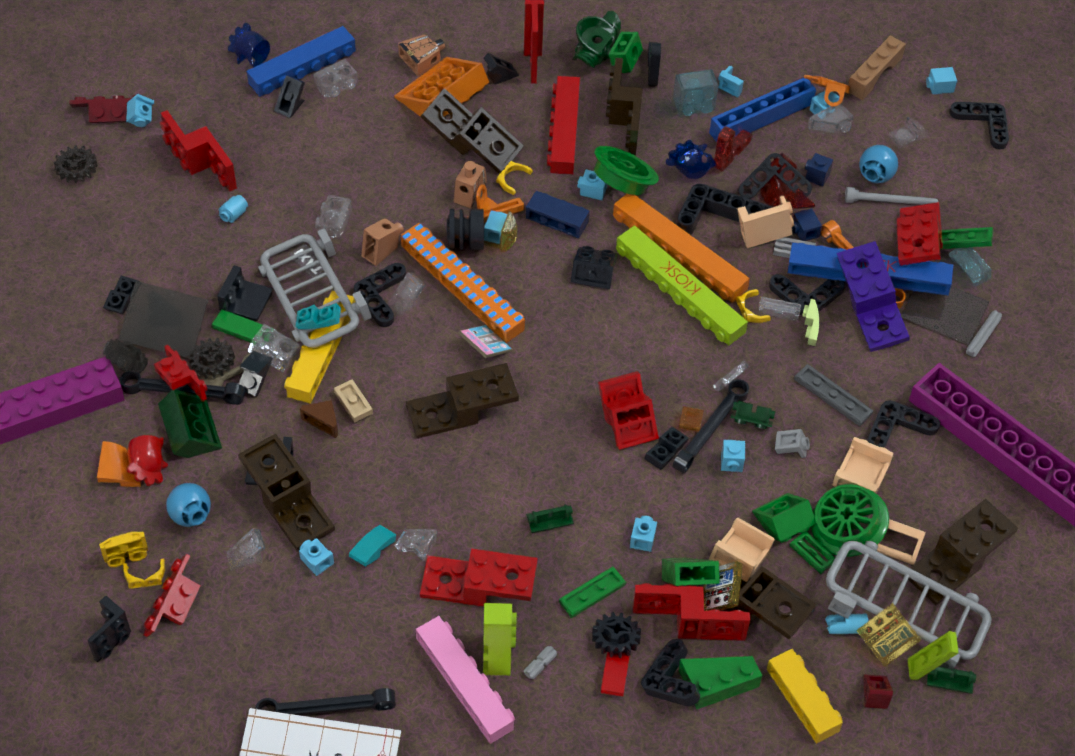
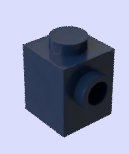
[805,153,833,187]
[792,209,822,241]

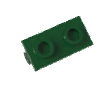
[730,401,776,429]
[526,504,574,533]
[927,667,976,694]

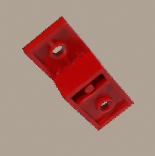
[160,110,237,192]
[897,202,943,266]
[420,548,538,607]
[632,583,750,641]

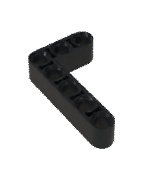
[677,183,773,235]

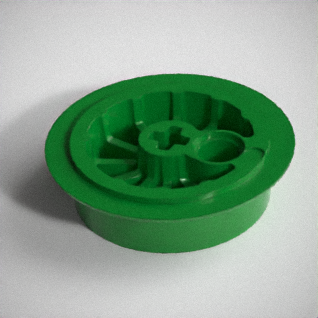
[594,146,659,195]
[811,484,889,557]

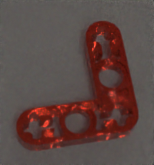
[714,126,753,172]

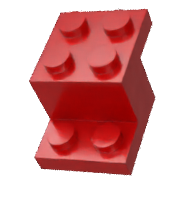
[598,371,659,450]

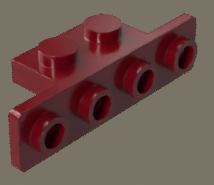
[69,95,143,123]

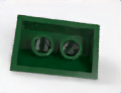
[158,389,222,458]

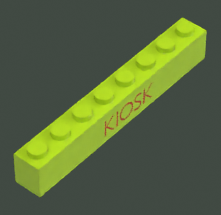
[616,225,748,346]

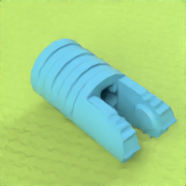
[825,613,868,634]

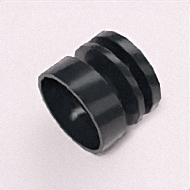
[447,209,484,250]

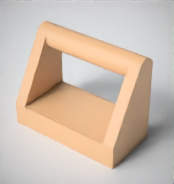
[877,519,926,565]

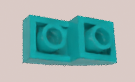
[295,303,341,329]
[349,525,396,567]

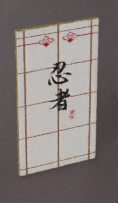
[240,708,402,756]

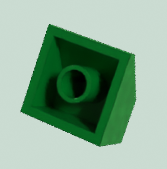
[752,493,816,542]

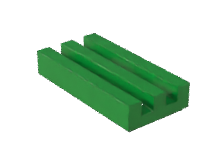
[790,531,835,575]

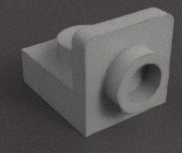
[775,429,810,458]

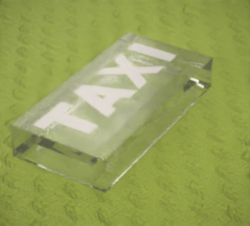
[289,244,324,282]

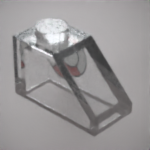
[808,104,853,136]

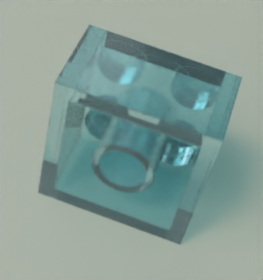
[673,69,718,116]

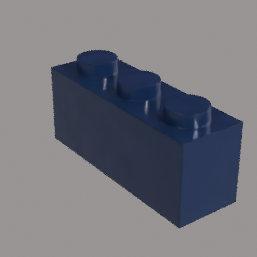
[526,191,590,238]

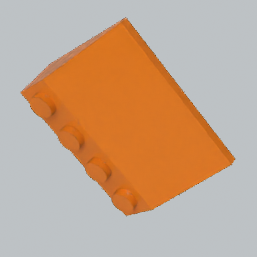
[394,57,489,117]

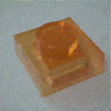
[679,406,704,432]

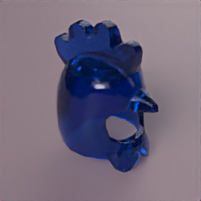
[228,23,270,68]
[665,140,716,179]

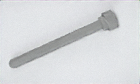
[845,187,939,205]

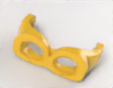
[496,161,533,195]
[736,289,771,323]
[123,558,165,589]

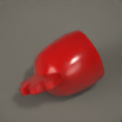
[126,435,168,486]

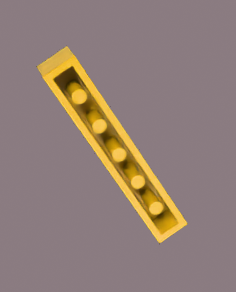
[284,291,355,404]

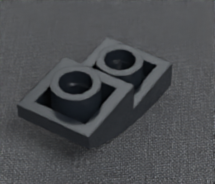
[103,275,141,315]
[644,427,689,470]

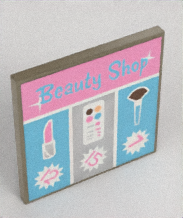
[458,325,513,358]

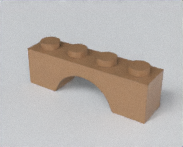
[848,35,906,100]

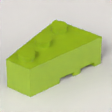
[483,603,517,676]

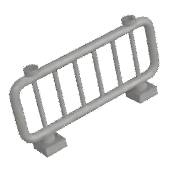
[258,228,372,348]
[826,541,992,671]

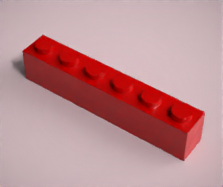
[547,76,580,174]

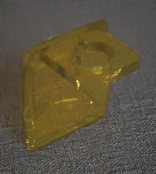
[484,211,518,252]

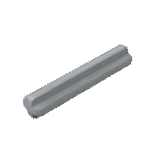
[966,310,1002,357]

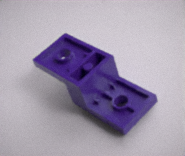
[837,241,910,352]

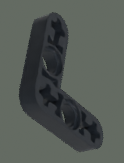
[648,42,661,86]
[949,102,1009,149]
[739,153,812,199]
[354,263,406,327]
[769,274,845,316]
[867,400,940,448]
[641,639,700,706]

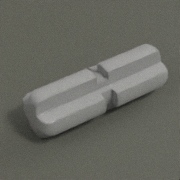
[524,646,557,679]

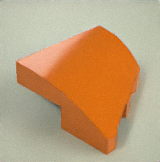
[97,441,141,487]

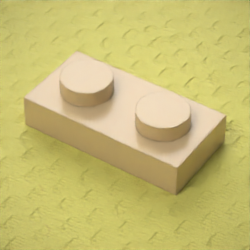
[334,379,373,423]

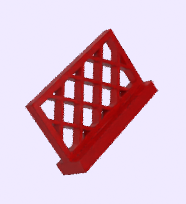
[524,0,544,84]

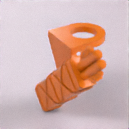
[804,75,850,107]
[467,184,524,223]

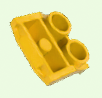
[99,531,149,567]

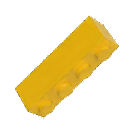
[767,649,843,744]

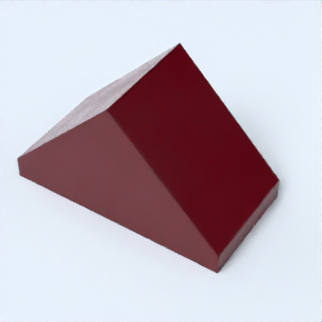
[863,674,893,709]

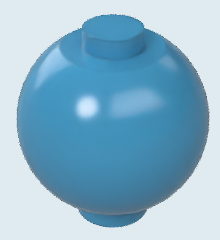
[859,145,898,183]
[166,483,211,527]

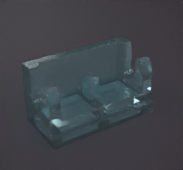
[949,247,992,287]

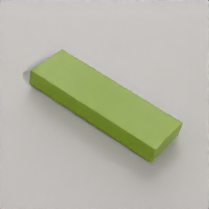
[908,631,959,680]

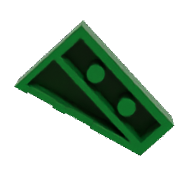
[678,656,762,709]

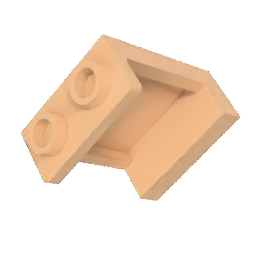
[738,196,794,248]
[832,437,893,493]
[709,518,775,582]

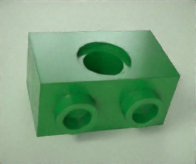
[608,32,643,73]

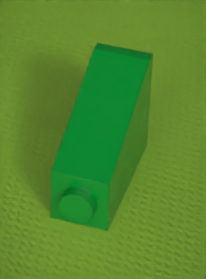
[662,558,720,586]

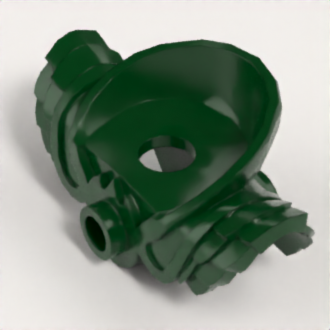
[572,11,621,68]

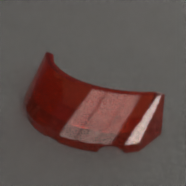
[761,153,815,209]

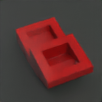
[601,652,630,697]

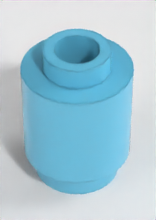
[219,195,248,223]

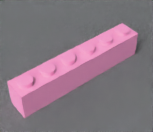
[416,616,515,744]

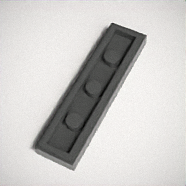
[794,364,873,426]

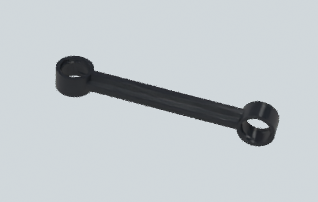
[120,371,246,405]
[672,379,749,474]
[255,688,396,715]

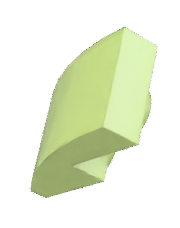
[802,299,819,346]

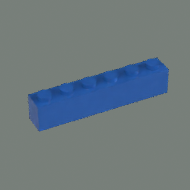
[247,26,356,97]
[709,78,816,146]

